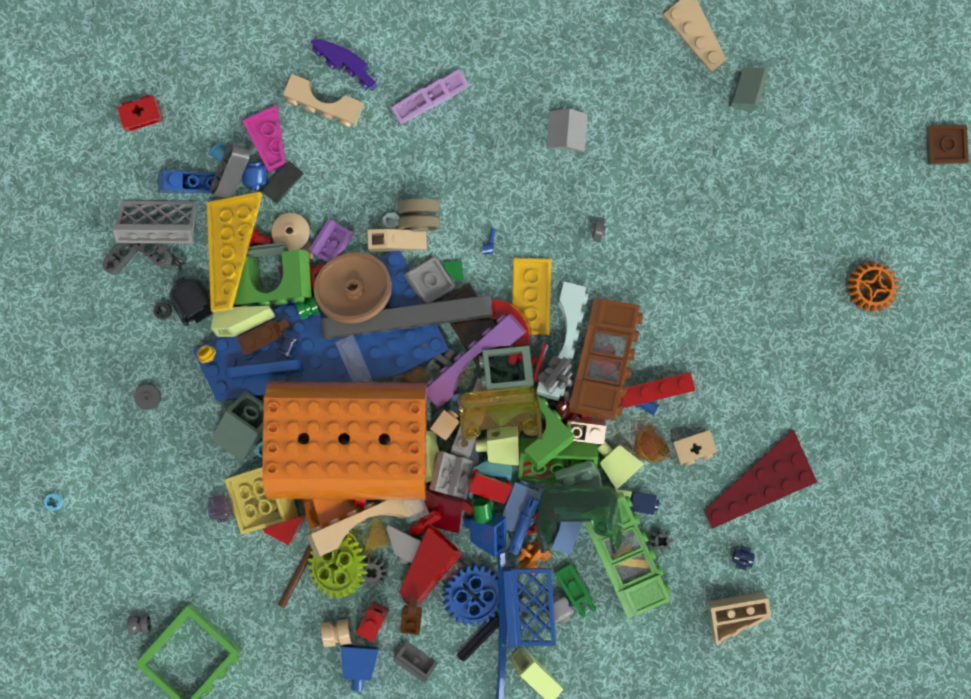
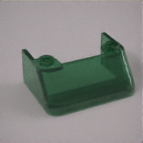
[536,486,624,554]

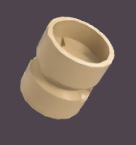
[321,619,352,648]

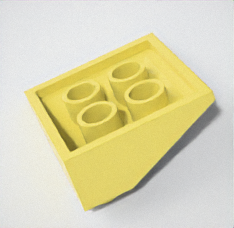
[224,467,299,535]

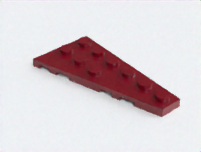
[704,429,817,529]

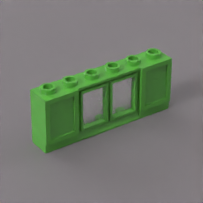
[580,492,671,619]

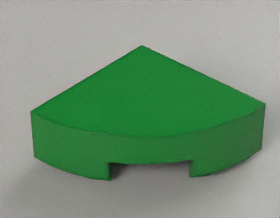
[443,261,464,280]

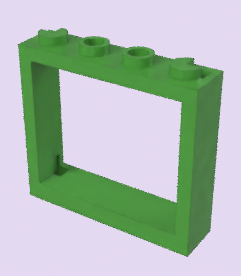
[135,604,242,699]

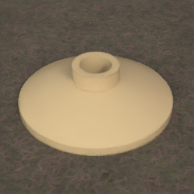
[271,213,310,251]

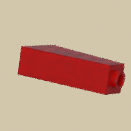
[399,527,463,605]

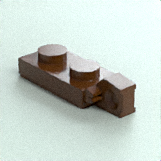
[237,319,291,356]
[400,597,422,635]

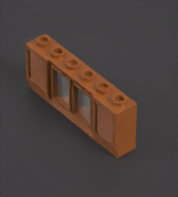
[569,298,643,421]

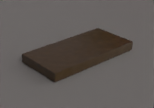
[439,283,510,367]

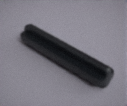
[457,615,499,662]

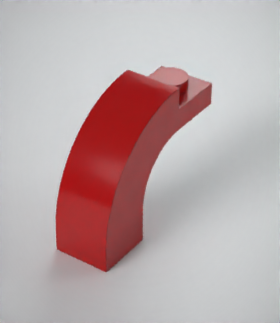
[489,298,532,365]

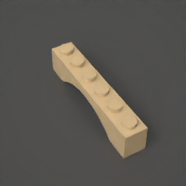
[307,500,424,557]

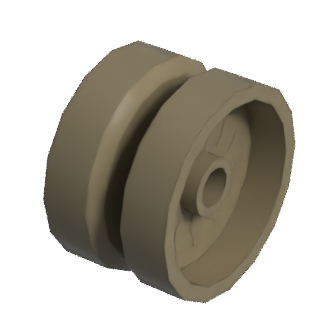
[397,199,441,232]

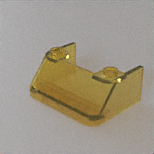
[458,387,543,447]

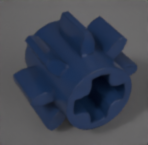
[732,545,755,571]

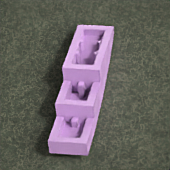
[391,69,470,124]

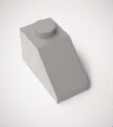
[386,524,422,564]

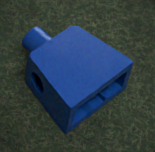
[463,514,507,557]
[341,645,379,691]

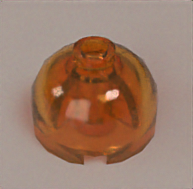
[634,424,670,463]

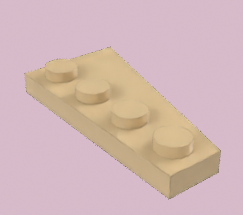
[663,0,726,73]

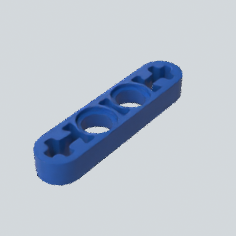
[225,360,301,379]

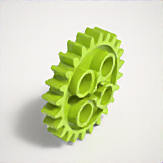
[307,536,368,598]

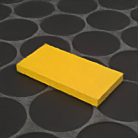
[512,258,552,335]

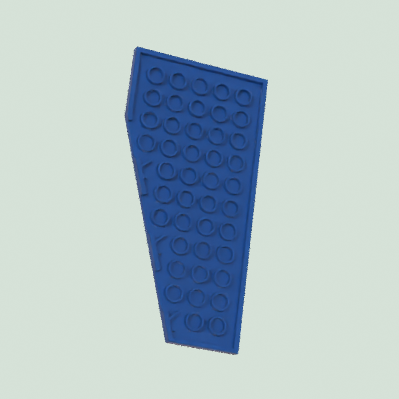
[193,250,449,402]

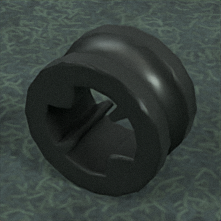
[171,253,186,271]
[154,303,172,320]

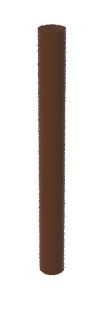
[278,544,313,608]

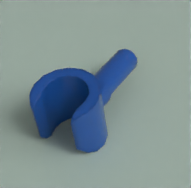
[483,228,496,255]

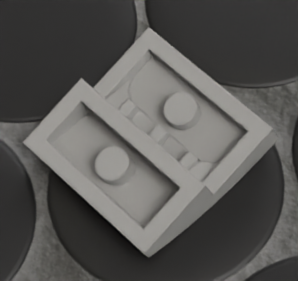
[430,451,475,500]

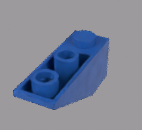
[158,170,215,194]

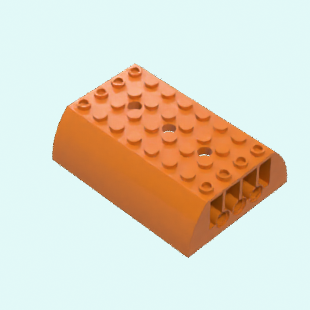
[262,381,427,500]

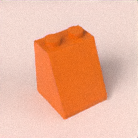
[301,499,366,533]

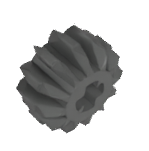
[359,556,388,589]

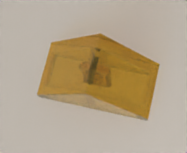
[363,516,391,555]

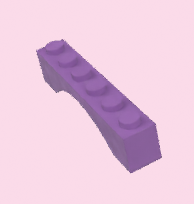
[427,314,527,409]

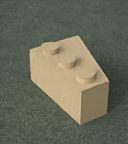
[707,592,771,646]

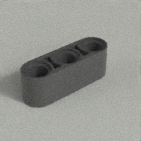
[210,144,250,198]

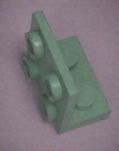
[555,460,604,515]

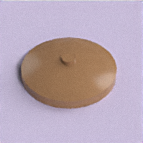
[314,252,392,324]

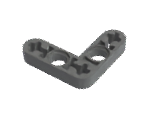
[103,243,172,275]

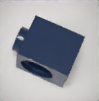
[630,491,659,515]

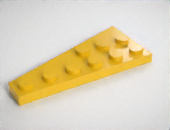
[207,192,263,313]

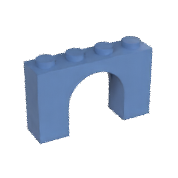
[501,480,583,554]

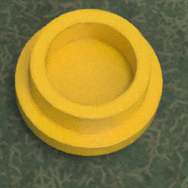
[197,345,216,363]

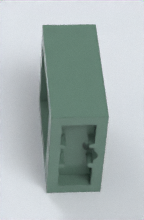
[479,346,534,392]

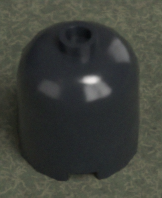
[169,277,212,326]

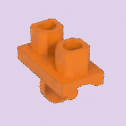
[516,539,552,576]

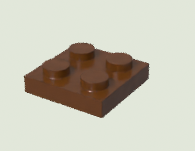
[927,125,969,165]

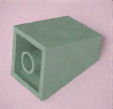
[211,390,264,462]

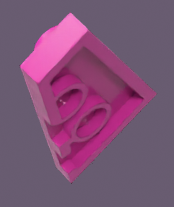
[242,105,285,173]

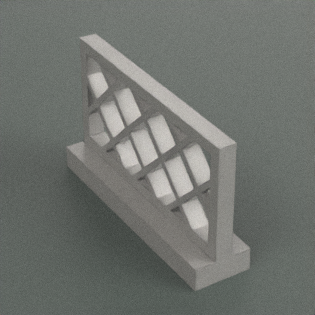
[112,201,198,244]

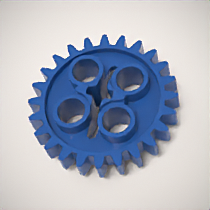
[442,563,499,627]

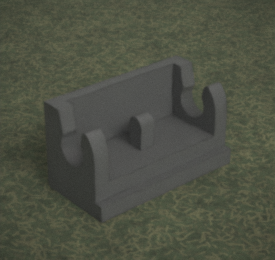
[393,640,438,683]

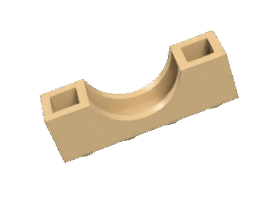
[283,74,364,128]

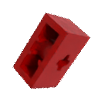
[117,95,164,132]

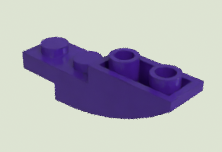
[310,39,377,92]

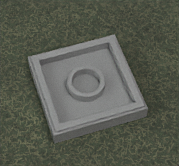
[404,256,456,304]

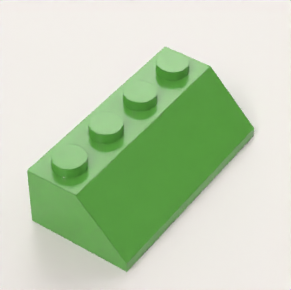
[518,438,598,483]

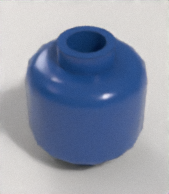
[242,162,267,190]

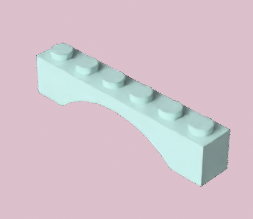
[536,282,588,401]

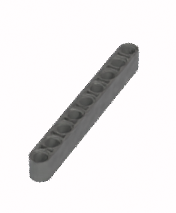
[321,296,493,340]

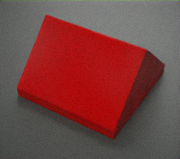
[263,514,306,545]

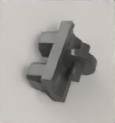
[422,343,456,370]
[538,356,573,395]

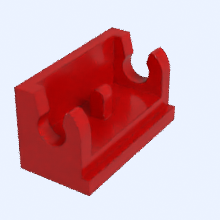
[468,469,513,504]

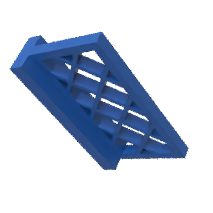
[503,566,556,648]

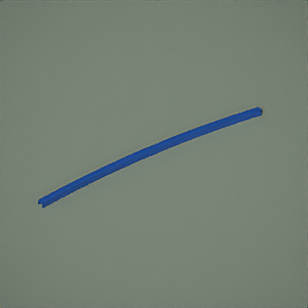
[496,552,507,699]

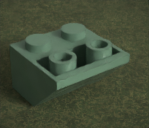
[730,67,770,113]

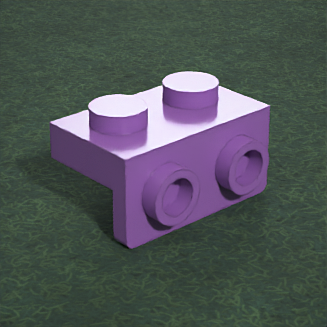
[309,218,354,262]

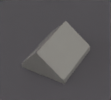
[547,108,588,152]

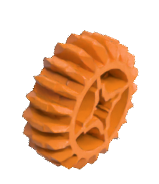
[846,261,900,313]

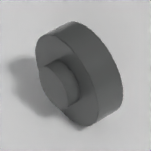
[590,217,606,243]
[134,385,161,410]

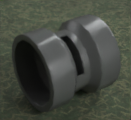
[127,614,151,635]

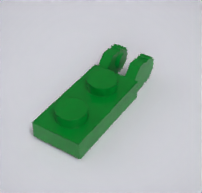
[554,563,597,618]

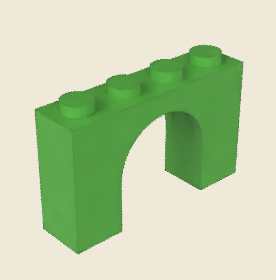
[234,250,312,307]
[487,380,574,470]

